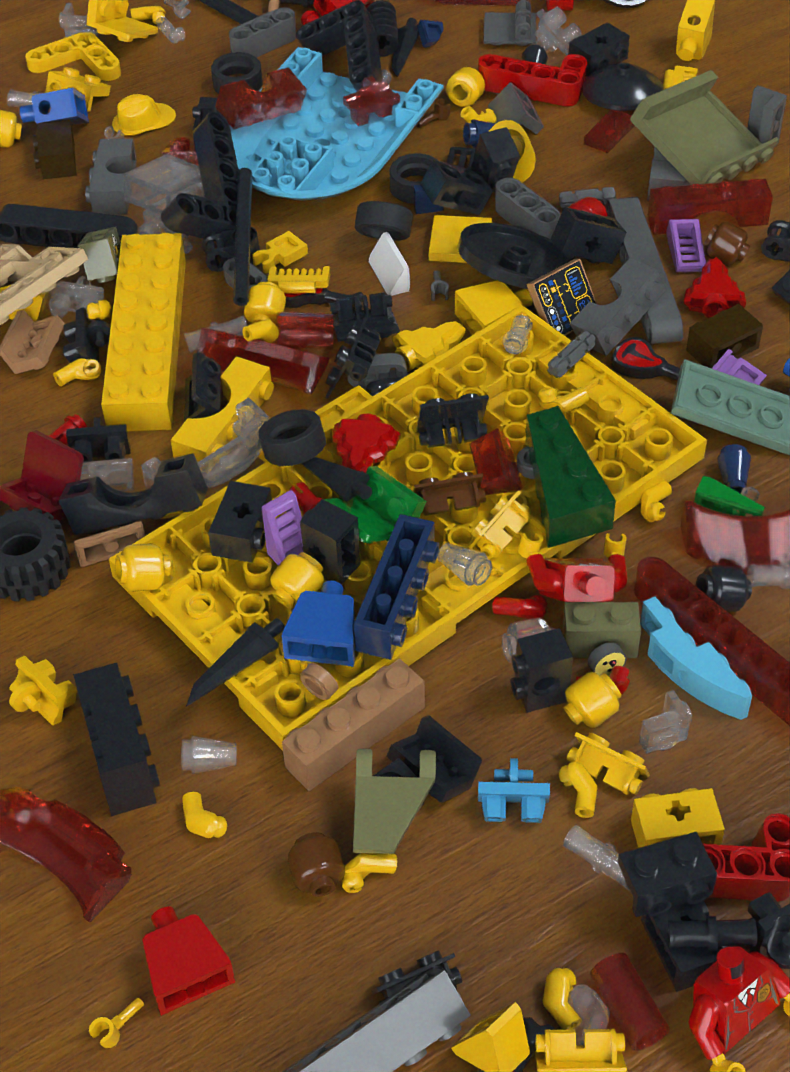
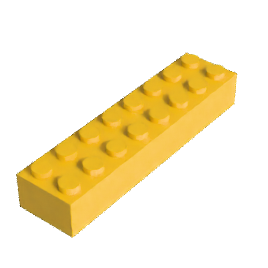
[101,233,186,431]

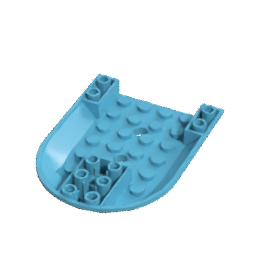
[229,47,444,201]

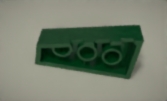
[525,406,616,548]

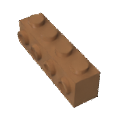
[282,658,425,791]

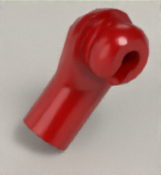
[492,595,548,621]

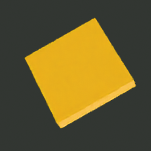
[429,215,492,263]

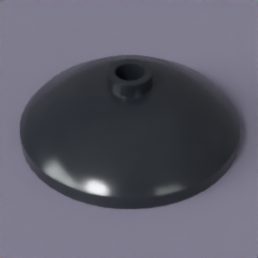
[582,63,664,111]

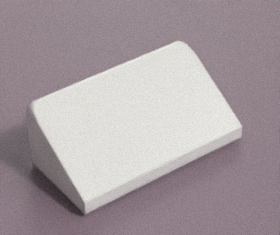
[369,232,410,296]

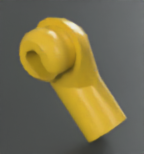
[460,106,497,123]
[87,300,112,325]
[53,358,101,387]
[538,386,589,413]
[559,762,597,818]
[182,792,227,838]

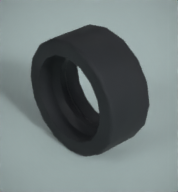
[211,52,263,98]
[389,153,438,204]
[354,201,413,241]
[258,409,326,466]

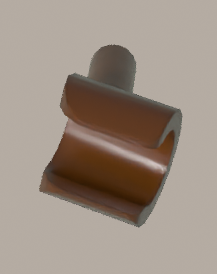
[417,98,451,128]

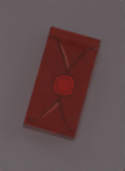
[584,110,635,153]

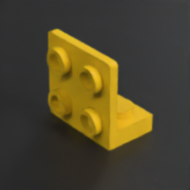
[86,0,158,42]

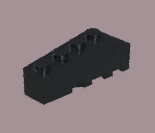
[73,663,160,816]

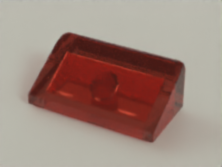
[469,428,523,495]

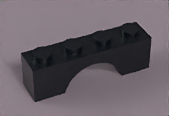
[58,453,208,535]

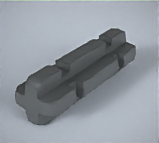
[559,187,616,209]
[547,331,596,378]

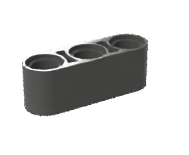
[229,8,296,57]
[495,178,560,239]

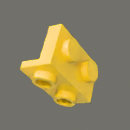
[45,67,111,112]

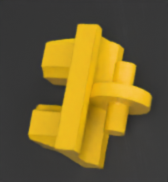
[9,656,77,725]

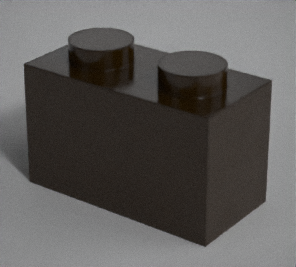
[33,120,77,180]
[686,304,763,369]

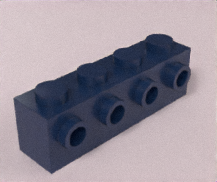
[354,514,439,660]

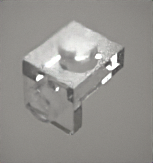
[59,3,98,37]
[639,690,692,754]

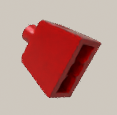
[142,906,235,1016]

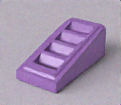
[666,219,706,272]
[262,490,303,566]

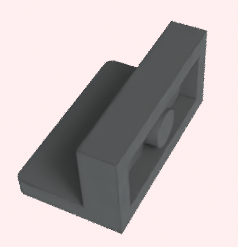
[488,83,544,134]
[747,85,787,150]

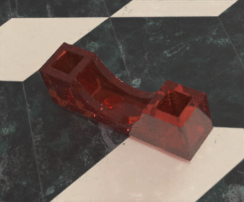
[647,179,773,235]

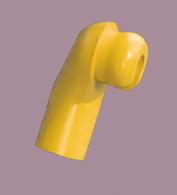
[130,6,166,25]
[243,319,279,343]
[641,481,672,522]
[341,853,397,893]
[543,968,582,1030]

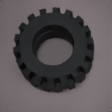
[0,507,71,601]

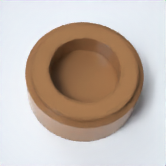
[300,663,338,700]

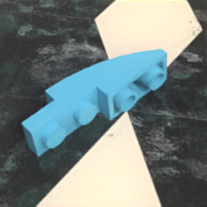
[640,596,752,720]

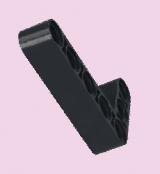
[296,0,384,104]
[161,111,239,242]

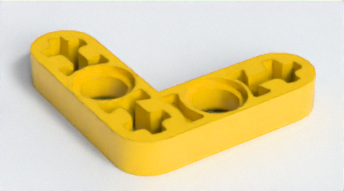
[25,32,121,81]

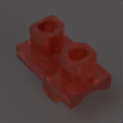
[343,76,400,126]
[276,312,334,349]

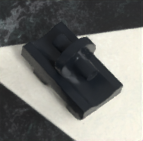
[63,307,111,363]
[66,417,131,467]
[747,892,790,969]

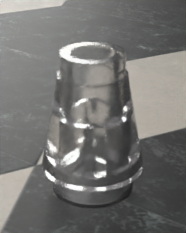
[438,543,492,586]
[181,736,237,774]

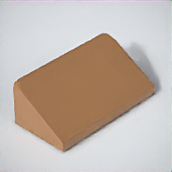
[74,521,145,567]

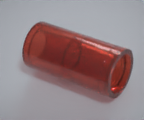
[590,953,670,1051]

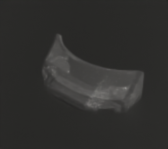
[141,398,270,489]

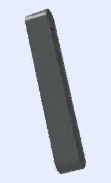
[606,197,683,344]

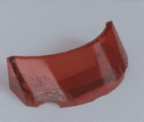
[197,327,330,395]
[680,500,790,575]
[0,787,132,922]

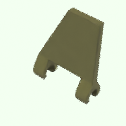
[353,749,436,854]

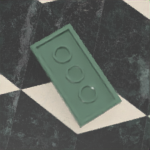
[671,359,790,455]

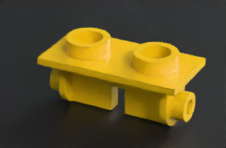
[467,490,531,559]
[567,732,650,795]
[535,1029,627,1072]

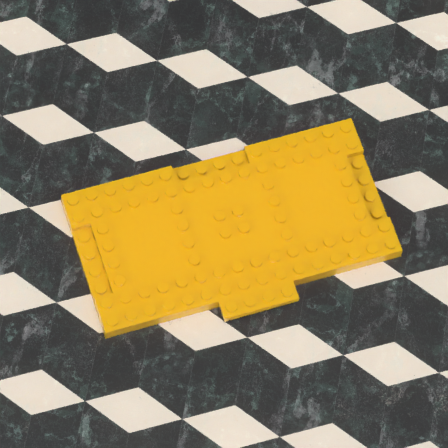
[109,305,707,751]

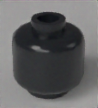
[695,565,752,612]

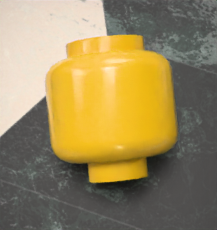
[446,67,485,107]
[0,110,22,148]
[244,282,286,326]
[115,543,171,592]
[270,552,324,608]
[563,672,622,728]

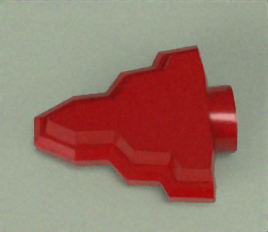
[684,257,746,318]
[332,414,400,473]

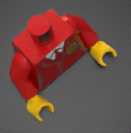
[518,533,627,602]
[688,946,790,1072]

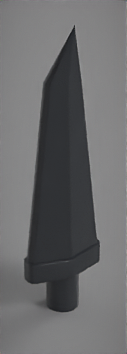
[392,18,419,77]
[301,457,372,501]
[186,618,285,707]

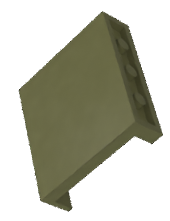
[629,70,779,192]

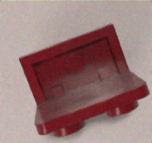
[0,430,84,521]

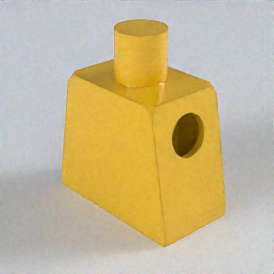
[676,0,715,61]
[455,280,533,335]

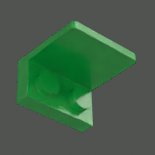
[321,466,427,544]

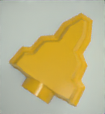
[392,321,466,372]

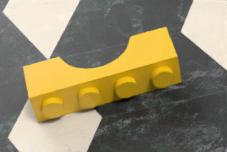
[171,356,274,475]

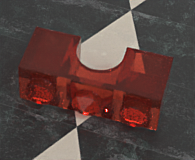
[215,67,307,130]

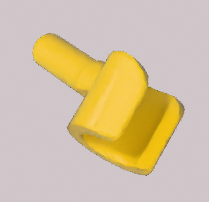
[89,997,144,1048]

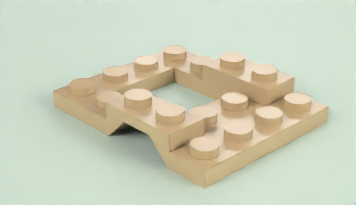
[0,244,89,325]

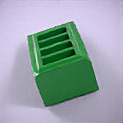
[692,475,765,535]

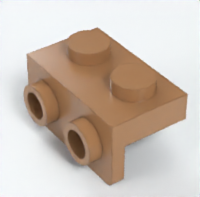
[0,310,65,374]

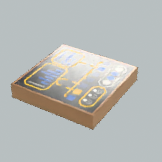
[526,259,598,336]

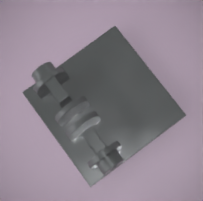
[484,0,536,46]

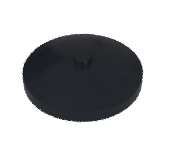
[458,223,575,289]

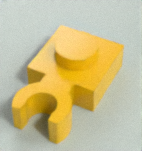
[253,231,308,273]

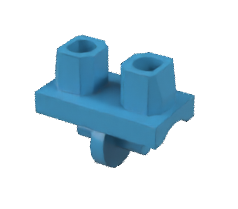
[478,758,550,823]

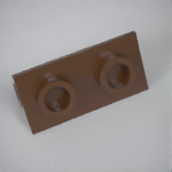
[413,472,486,516]

